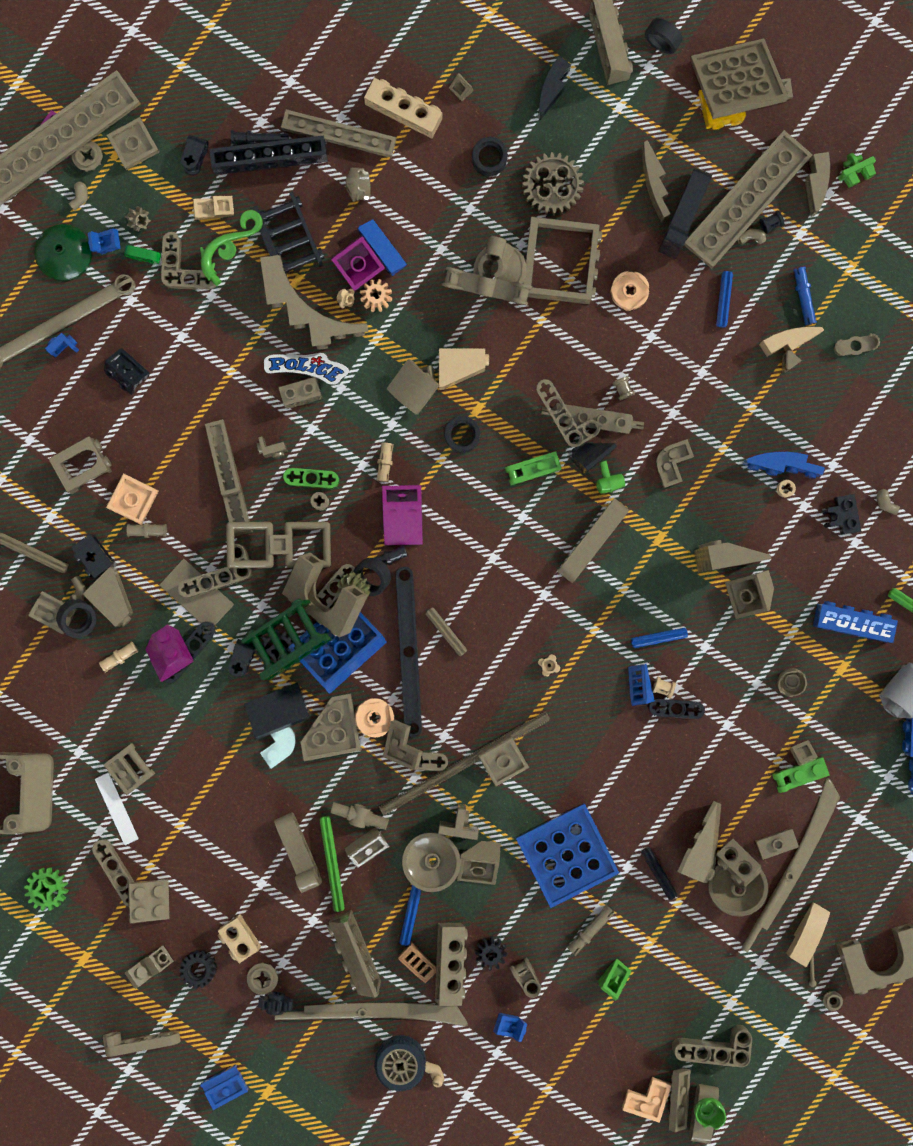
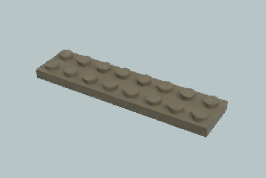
[684,130,812,269]

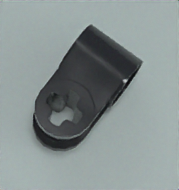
[181,135,209,175]
[228,639,256,677]

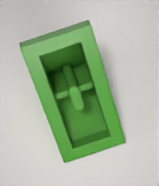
[598,959,631,1001]

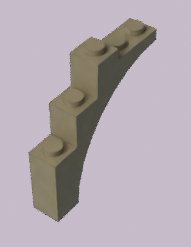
[260,255,368,349]

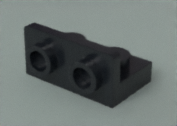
[104,348,150,395]

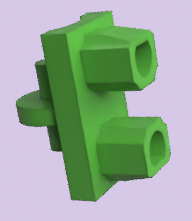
[838,153,876,188]

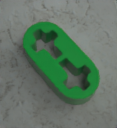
[124,245,161,264]

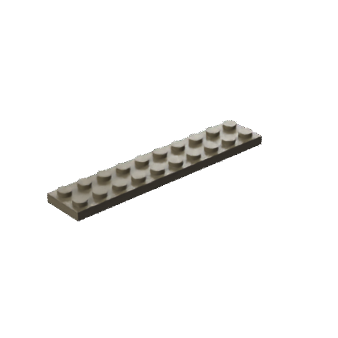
[0,70,141,206]

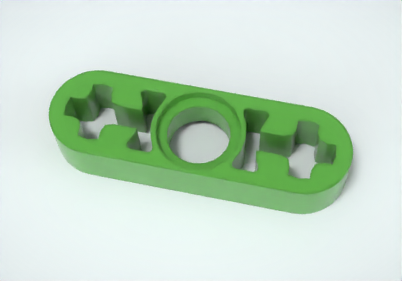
[283,468,339,489]

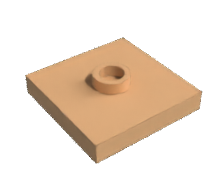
[106,473,159,525]

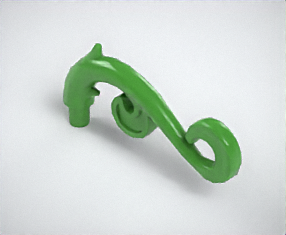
[200,210,263,286]

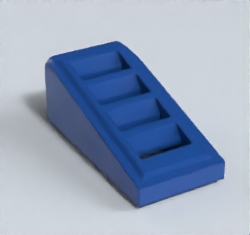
[628,663,654,706]

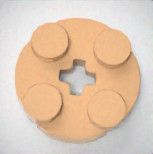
[610,271,649,311]
[355,698,394,737]

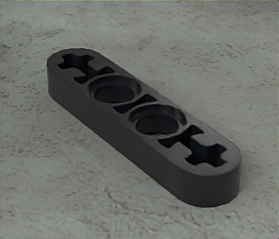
[164,621,217,683]

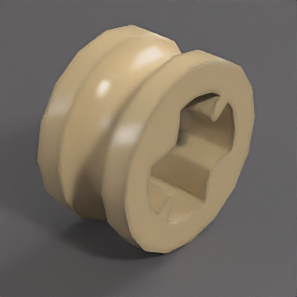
[776,480,796,498]

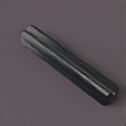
[641,847,678,900]

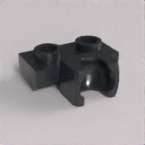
[821,494,861,535]

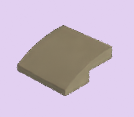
[387,359,440,415]

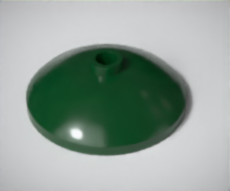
[34,224,92,281]

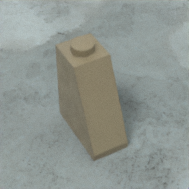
[83,567,133,627]

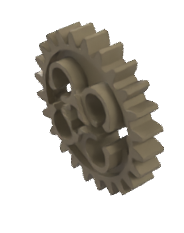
[522,152,584,216]

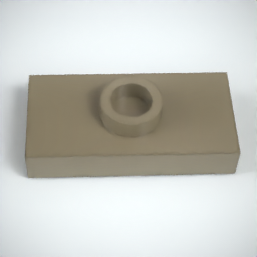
[755,828,799,860]

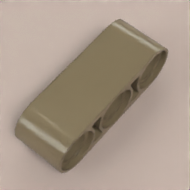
[689,1084,719,1144]

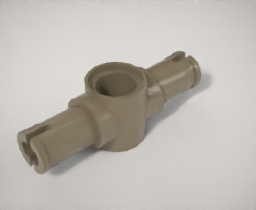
[330,802,389,830]

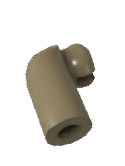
[68,182,88,211]
[69,576,87,601]

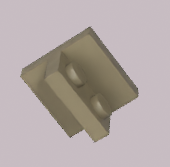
[438,804,478,840]

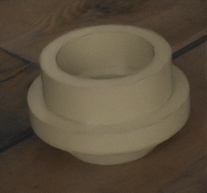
[823,991,843,1011]

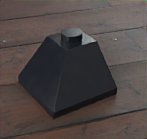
[569,443,617,475]

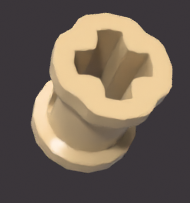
[652,677,676,699]

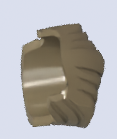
[345,167,371,202]

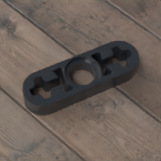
[648,698,705,719]

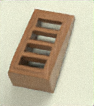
[398,942,436,983]

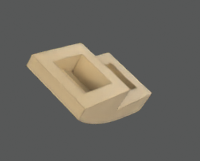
[193,196,234,220]

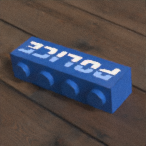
[813,601,898,643]

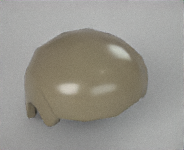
[777,668,807,697]

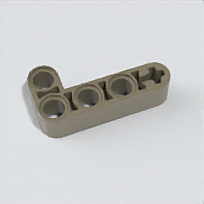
[536,379,600,447]
[178,544,253,598]
[274,812,322,893]
[672,1025,752,1067]

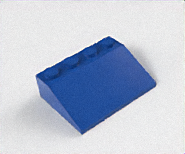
[288,612,387,694]

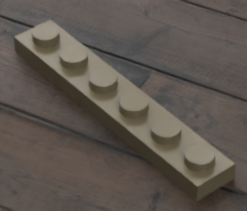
[281,109,396,158]

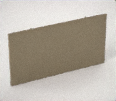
[160,558,234,631]

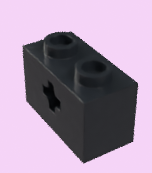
[71,534,117,579]

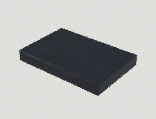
[244,682,310,740]

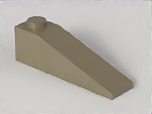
[677,801,721,883]

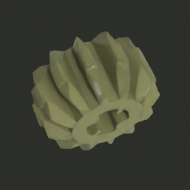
[337,572,370,596]

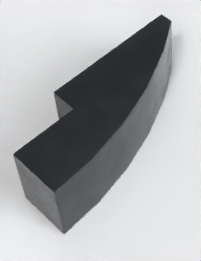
[538,56,571,120]

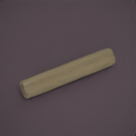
[426,607,467,656]

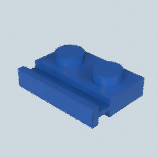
[200,1064,249,1110]

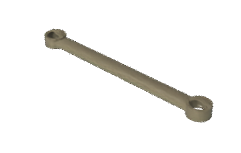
[0,274,136,368]

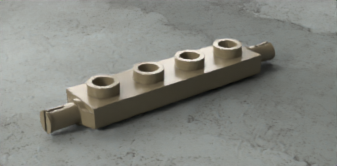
[541,403,644,434]

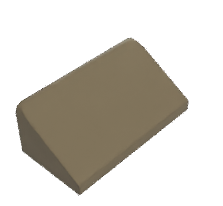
[345,827,389,868]

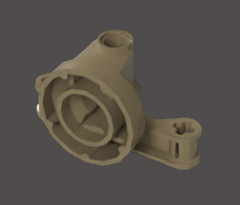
[442,236,532,306]

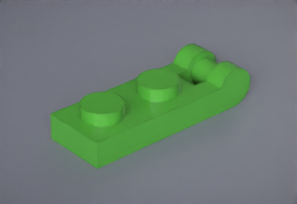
[505,451,562,486]
[772,757,830,793]

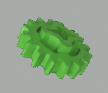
[24,867,69,911]

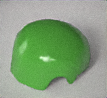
[694,1098,727,1130]

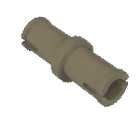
[127,523,167,538]

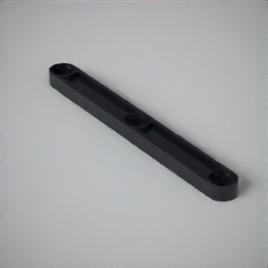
[396,567,422,737]

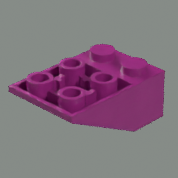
[382,485,423,545]

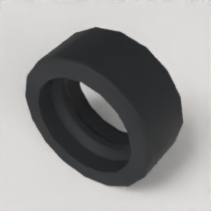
[645,18,683,54]
[472,137,508,177]
[444,416,480,453]
[353,558,391,596]
[56,599,96,638]

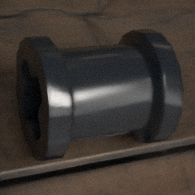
[759,210,785,234]

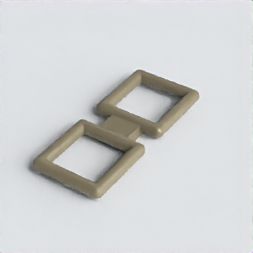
[226,522,331,568]

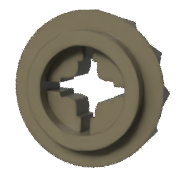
[72,141,103,172]
[247,962,278,995]

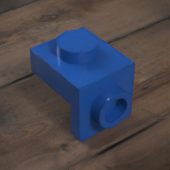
[88,229,121,254]
[45,333,79,358]
[493,1013,527,1042]

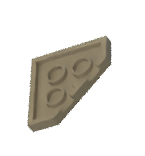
[301,693,361,761]

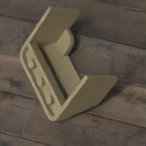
[0,752,54,834]

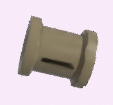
[612,376,635,401]
[311,492,329,511]

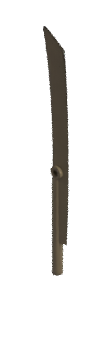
[741,778,840,953]
[275,1003,468,1027]

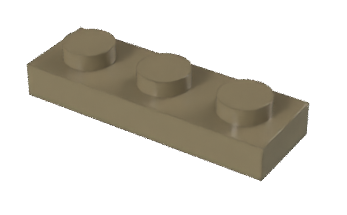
[669,1068,691,1132]

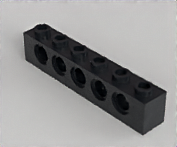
[209,135,328,175]

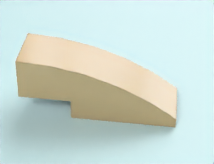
[759,327,824,357]
[786,902,830,967]

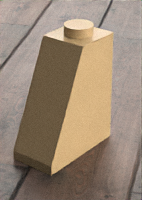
[439,349,489,390]

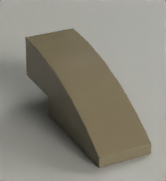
[805,152,830,217]

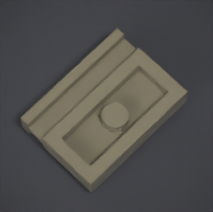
[28,591,77,634]

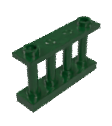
[241,599,331,681]

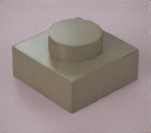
[790,740,818,766]

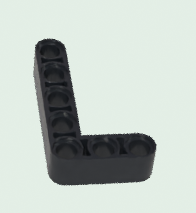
[658,167,713,259]

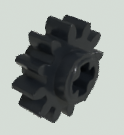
[258,991,293,1015]

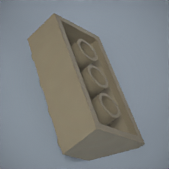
[589,0,633,85]

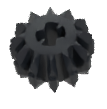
[475,936,508,971]

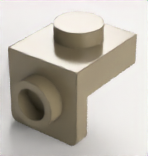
[257,436,288,458]

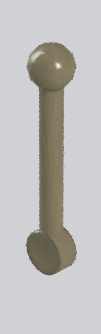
[809,950,817,987]

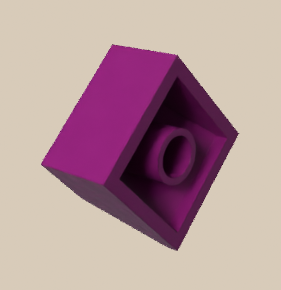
[330,236,385,291]
[145,624,194,682]

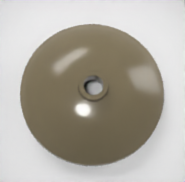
[402,832,461,892]
[709,858,768,916]

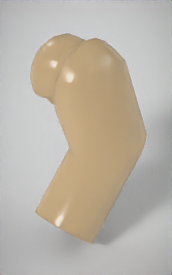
[425,1061,444,1087]

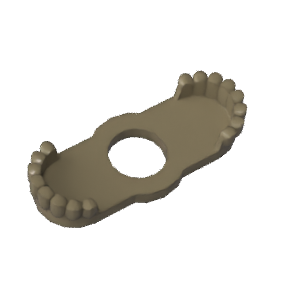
[834,333,880,356]

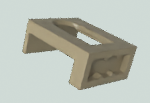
[49,437,112,494]

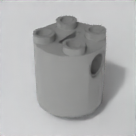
[879,662,913,719]

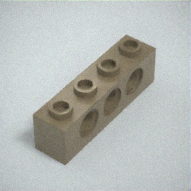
[435,923,468,1006]

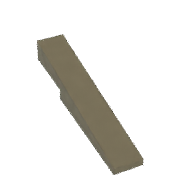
[205,419,253,537]

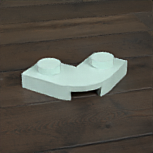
[260,727,295,768]

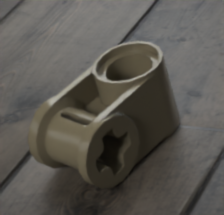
[510,957,541,998]

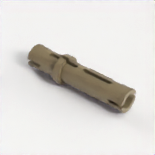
[567,904,615,956]

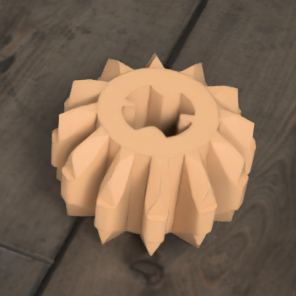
[360,279,392,312]

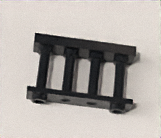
[250,191,325,278]

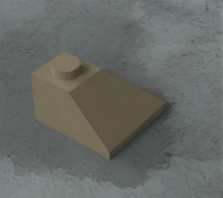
[725,570,774,619]
[457,841,501,885]

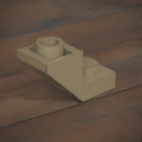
[125,946,174,989]

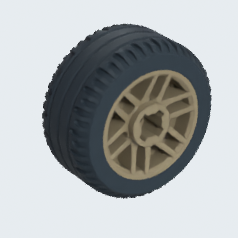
[374,1035,426,1092]

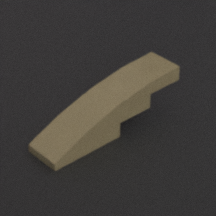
[642,140,670,223]

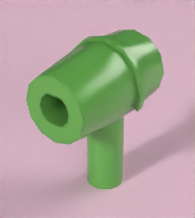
[596,460,625,494]

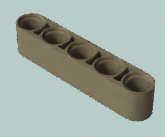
[557,498,629,583]

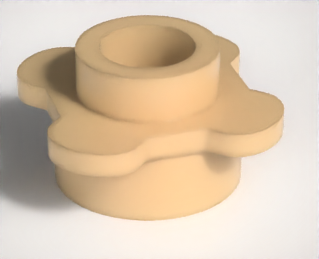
[337,288,355,308]
[538,654,560,676]

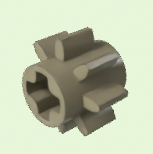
[125,206,151,232]

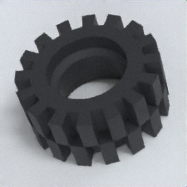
[179,950,217,989]

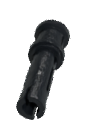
[231,130,289,146]

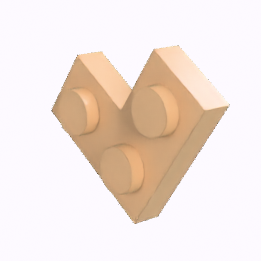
[622,1077,672,1123]

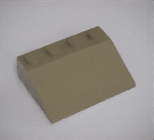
[694,540,771,573]
[327,909,381,998]

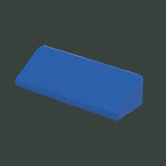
[357,220,407,276]

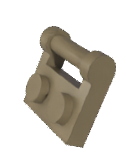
[104,743,155,796]

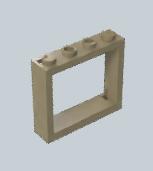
[523,217,602,304]

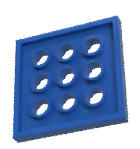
[515,803,619,908]

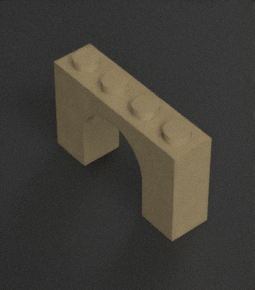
[282,553,368,637]
[836,923,913,995]

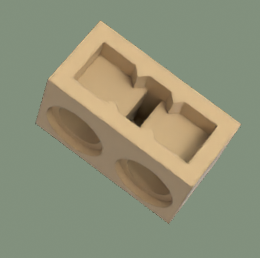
[218,914,261,963]

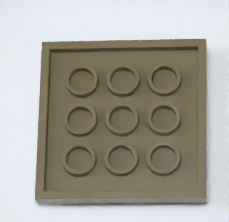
[691,38,788,119]

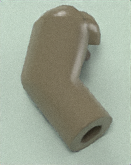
[737,228,766,245]
[876,489,900,515]

